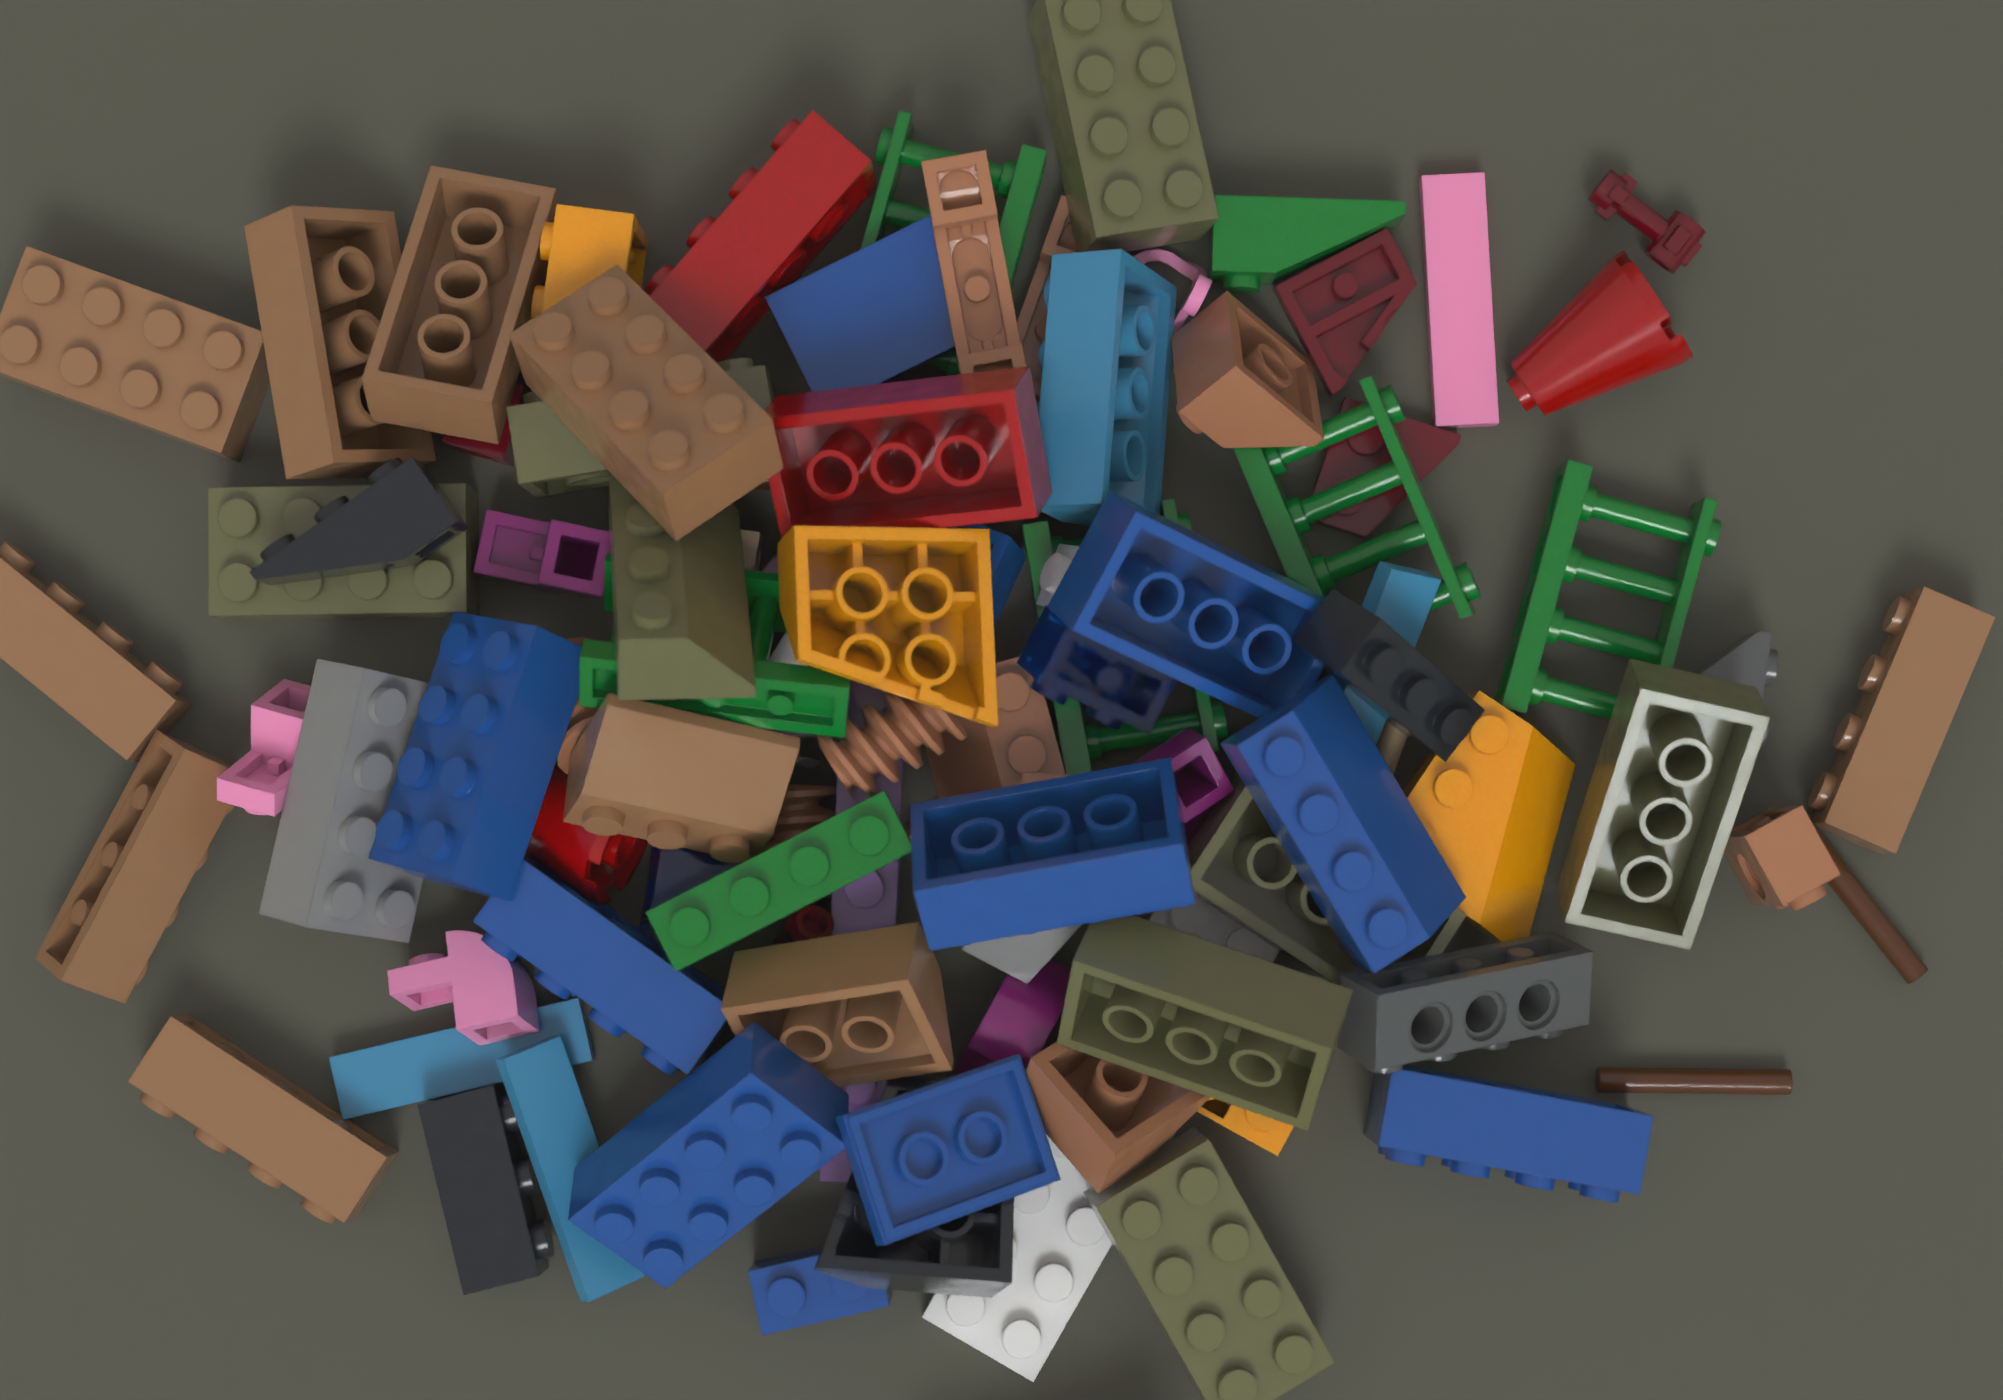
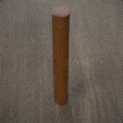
[1812,823,1928,984]
[1595,1067,1793,1095]

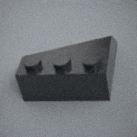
[814,1078,1014,1298]

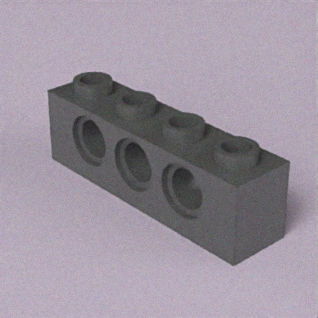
[1337,932,1593,1073]

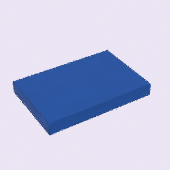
[765,215,955,392]
[835,1054,1061,1246]

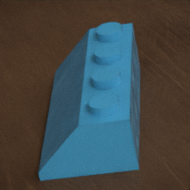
[1037,249,1177,526]

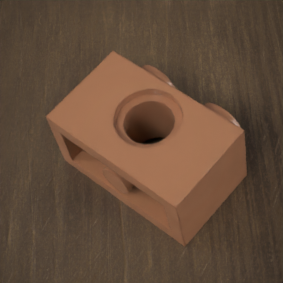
[1724,805,1841,911]

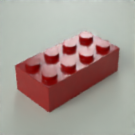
[644,110,877,363]
[764,366,1052,539]

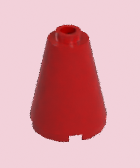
[1506,250,1693,416]
[526,766,648,904]

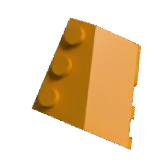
[777,526,998,728]
[1403,690,1576,942]

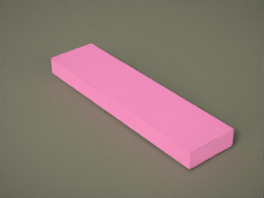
[1419,172,1499,429]

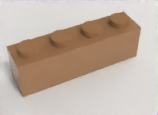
[0,541,193,762]
[1808,586,1995,854]
[35,729,235,1004]
[128,1013,399,1224]

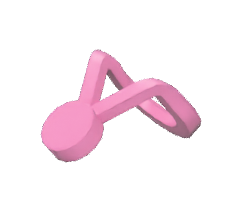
[1133,249,1213,335]

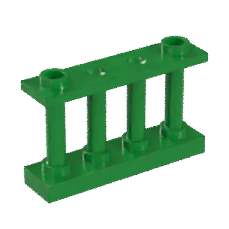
[860,110,1047,376]
[1233,376,1481,675]
[1494,460,1721,720]
[1022,498,1228,775]
[579,553,851,738]

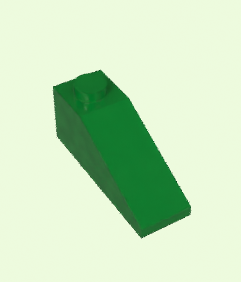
[1208,195,1406,294]

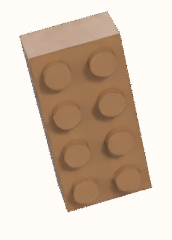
[362,165,558,444]
[244,205,436,479]
[0,246,270,463]
[509,265,784,541]

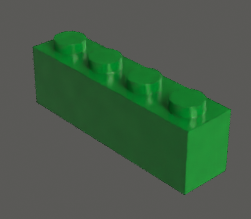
[645,791,912,972]

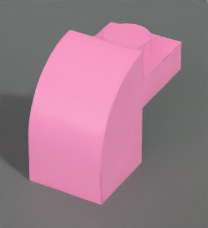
[217,679,311,817]
[387,930,540,1046]

